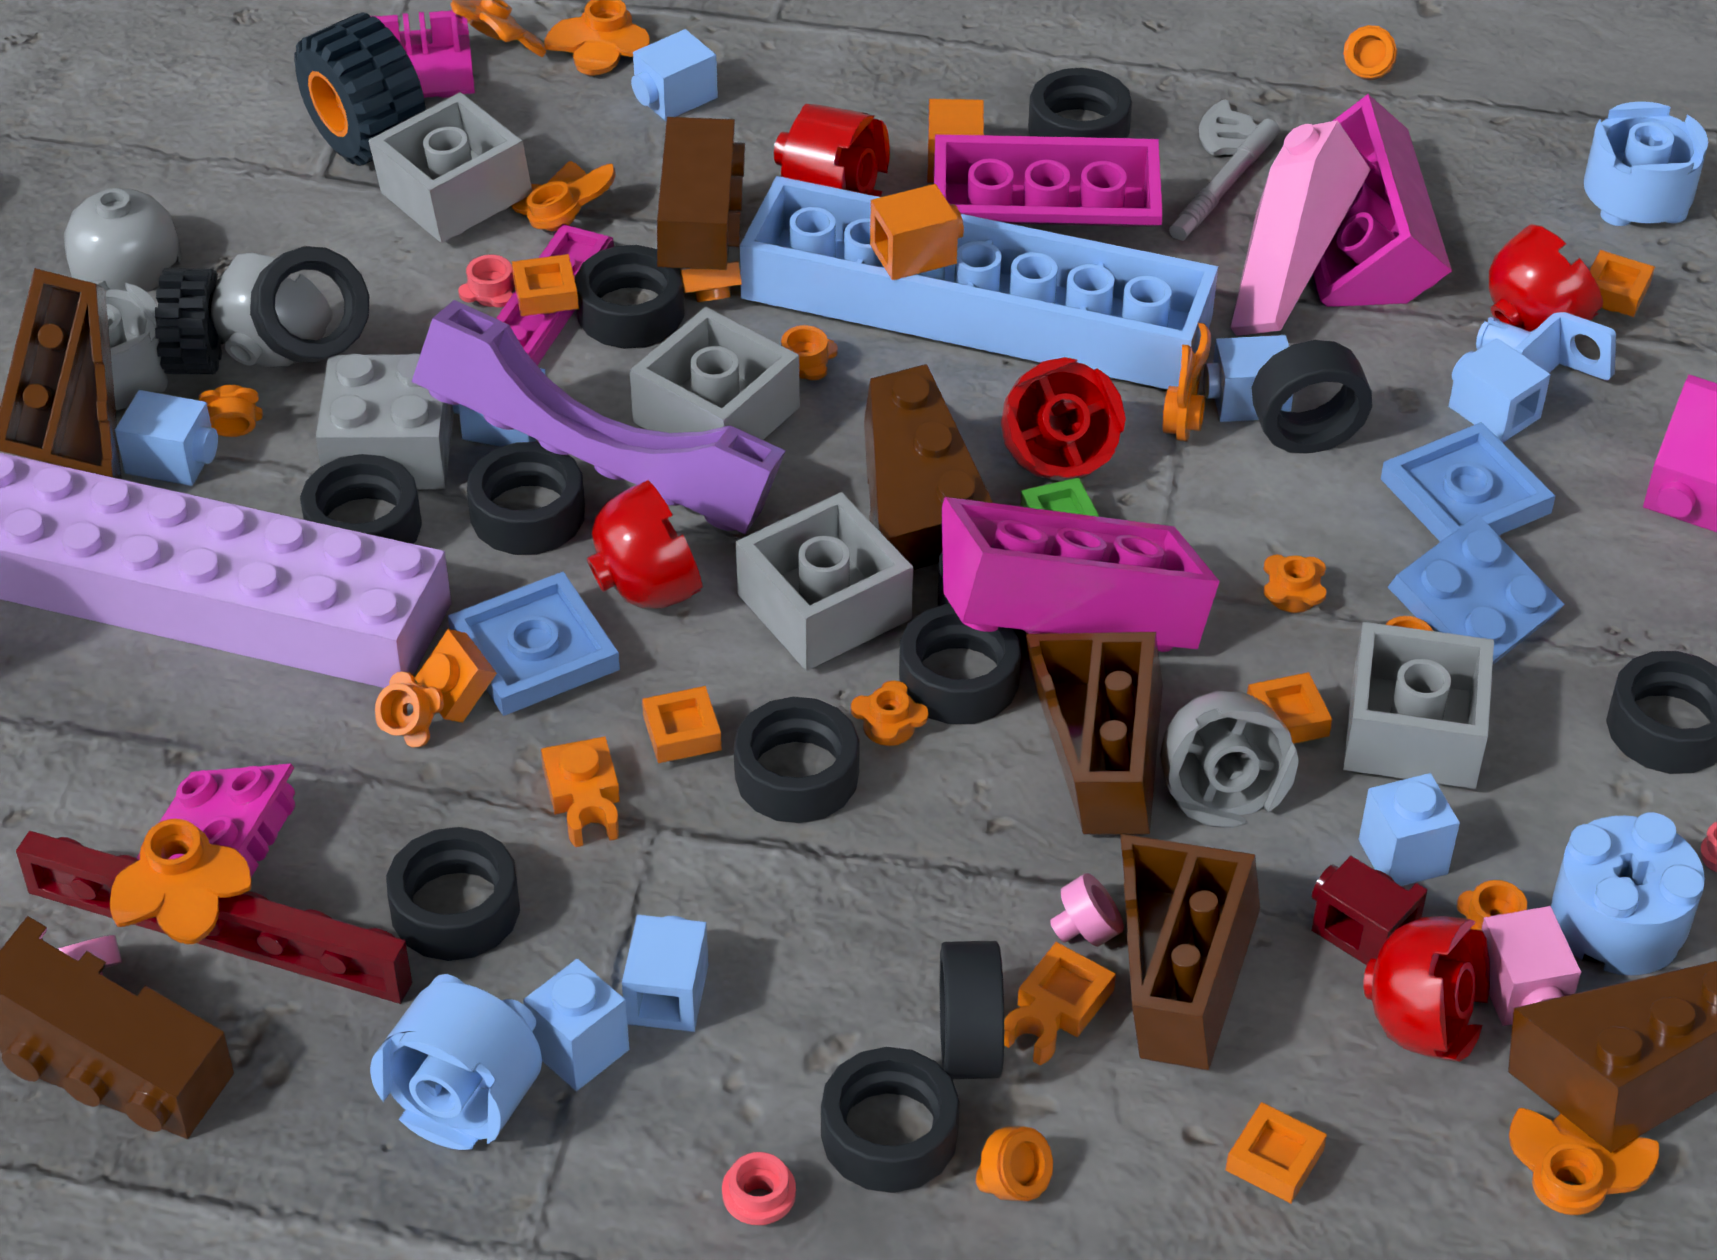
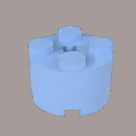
[1584,102,1708,226]
[1551,812,1705,975]
[370,974,542,1150]

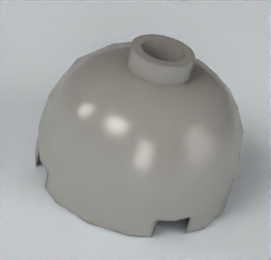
[64,188,182,292]
[211,253,332,367]
[1160,691,1299,827]

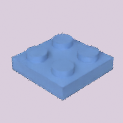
[1381,422,1555,542]
[1388,514,1565,664]
[448,572,620,716]

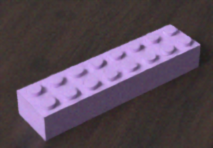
[0,453,451,688]

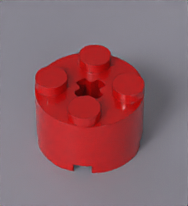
[774,103,890,197]

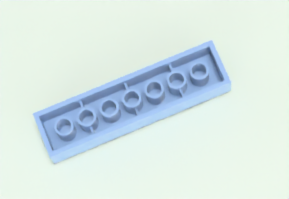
[740,176,1218,389]

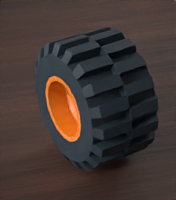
[294,12,426,166]

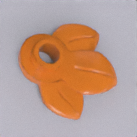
[450,0,547,57]
[544,0,650,76]
[511,161,616,231]
[1162,322,1211,442]
[110,819,251,944]
[1509,1108,1659,1215]

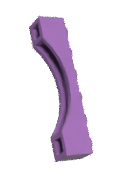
[411,300,786,534]

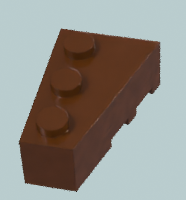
[657,117,745,270]
[0,268,122,479]
[864,364,993,570]
[1026,632,1163,834]
[1120,834,1260,1070]
[0,916,234,1139]
[1508,961,1717,1153]

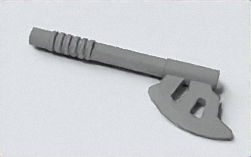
[1169,99,1280,241]

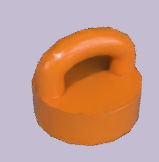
[1343,25,1398,80]
[976,1126,1053,1201]

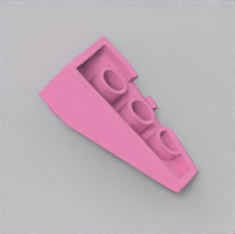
[1231,120,1371,336]

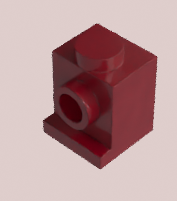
[1311,855,1428,966]

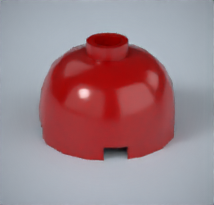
[1489,224,1603,332]
[1001,357,1126,481]
[587,480,703,608]
[1363,916,1490,1062]

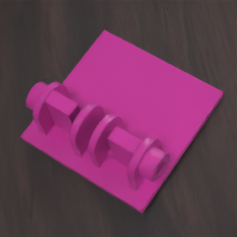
[371,9,475,98]
[137,764,295,877]

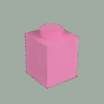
[1481,906,1581,1026]

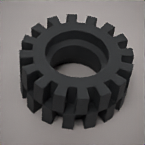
[155,268,224,374]

